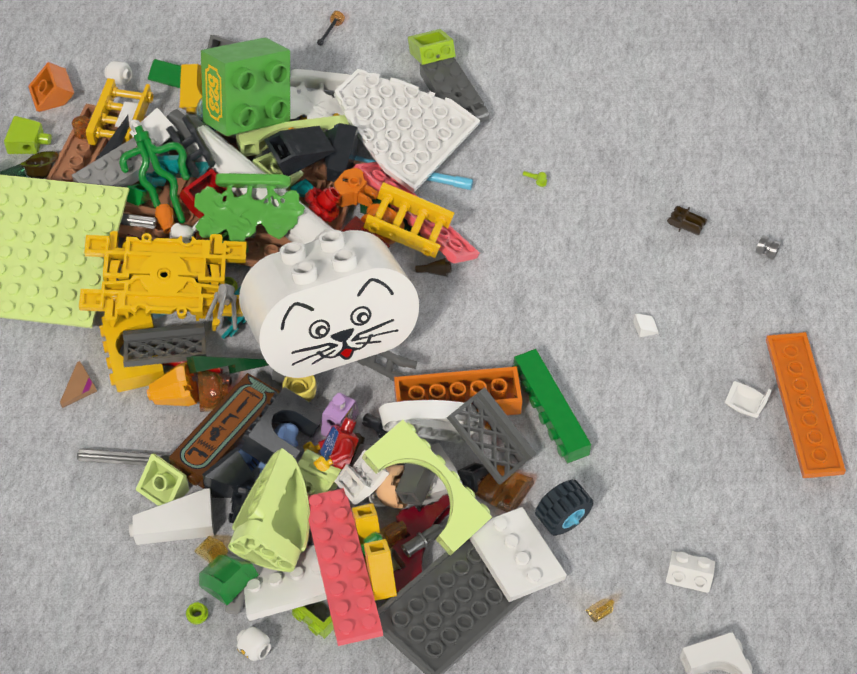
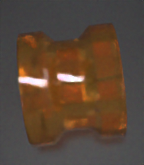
[72,116,90,139]

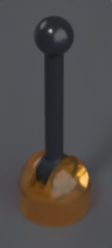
[317,11,345,46]

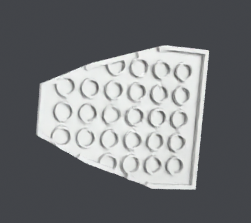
[334,69,480,193]

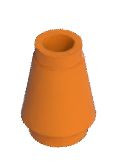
[155,204,174,234]

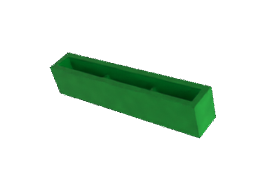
[512,349,591,464]

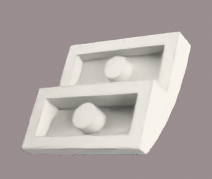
[334,450,389,504]

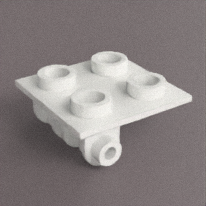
[129,108,178,146]

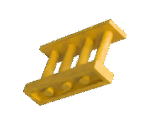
[86,78,154,145]
[363,182,454,258]

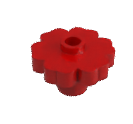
[305,187,341,222]

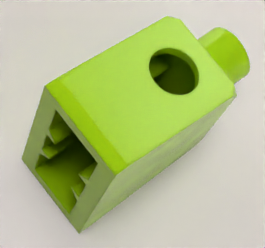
[4,116,52,154]

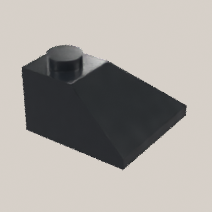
[202,448,255,498]

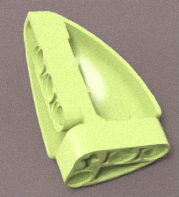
[228,448,310,572]

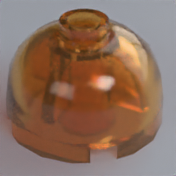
[198,371,228,412]

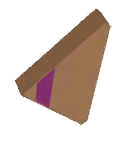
[60,361,97,408]

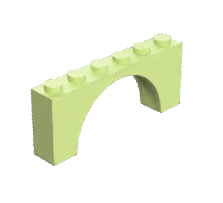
[362,420,492,556]

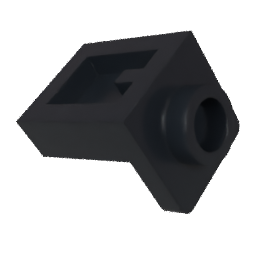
[457,462,490,493]

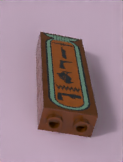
[169,373,280,489]

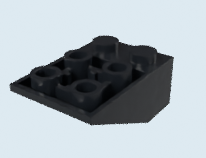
[264,126,335,176]

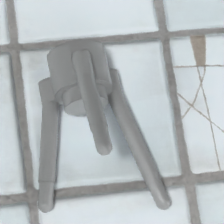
[205,284,237,330]

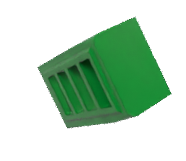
[126,183,162,206]

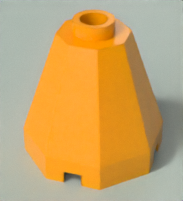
[147,362,199,406]

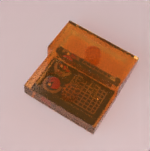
[474,465,534,512]

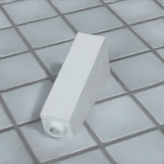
[129,488,214,545]

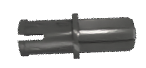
[401,524,443,557]

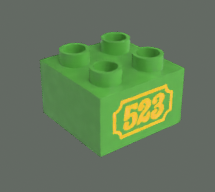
[201,37,290,136]

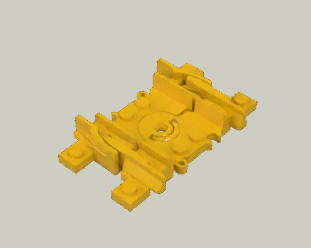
[79,231,247,331]

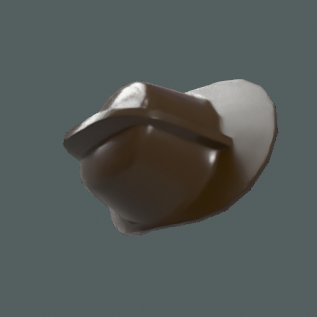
[20,151,59,179]

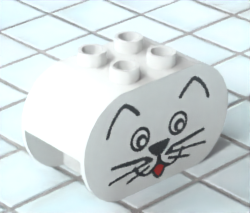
[239,230,419,378]

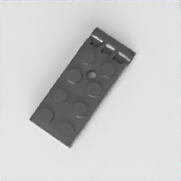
[420,57,489,123]

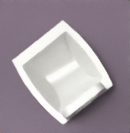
[725,381,771,418]

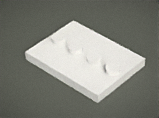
[469,507,567,602]
[244,545,327,621]

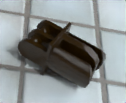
[667,206,707,236]

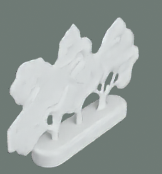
[290,69,351,119]

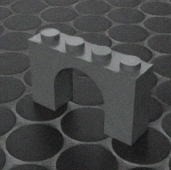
[350,444,436,505]

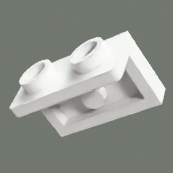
[666,551,715,593]

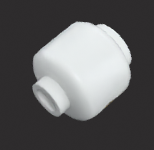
[105,61,133,85]
[237,627,271,661]

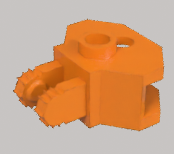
[334,168,378,207]

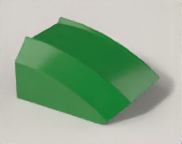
[199,555,259,606]

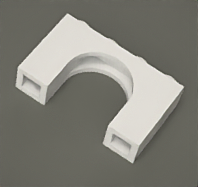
[680,632,752,674]

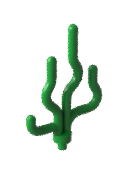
[119,125,190,223]

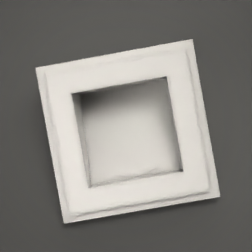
[633,314,659,338]

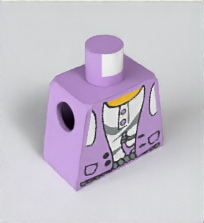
[321,393,360,437]

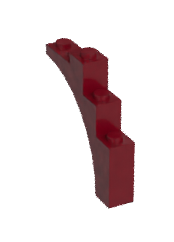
[392,494,450,593]

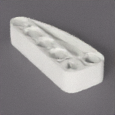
[379,400,478,443]

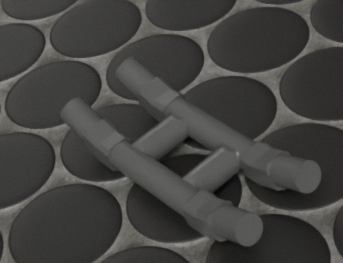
[357,351,418,381]

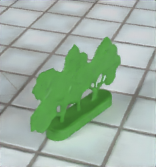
[194,173,305,242]

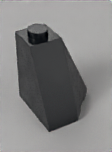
[323,123,358,182]

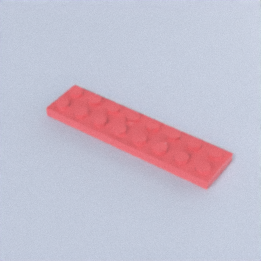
[354,162,480,264]
[308,488,383,646]

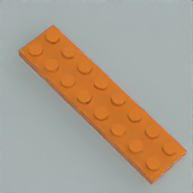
[766,332,846,478]

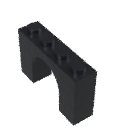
[241,386,324,465]

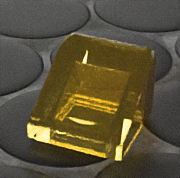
[194,536,228,563]
[586,599,614,623]

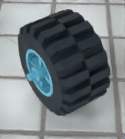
[535,479,594,536]

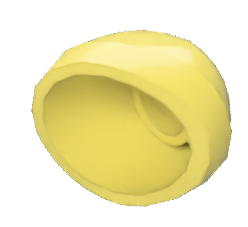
[282,375,317,402]

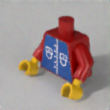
[303,417,359,471]

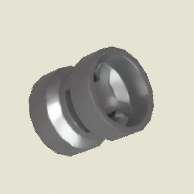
[755,235,781,260]

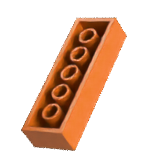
[394,366,522,415]

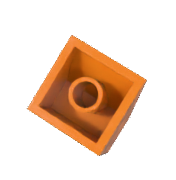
[28,62,74,112]

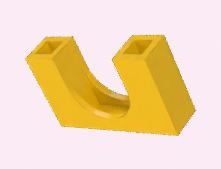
[179,64,203,114]
[99,308,164,393]
[352,503,397,601]

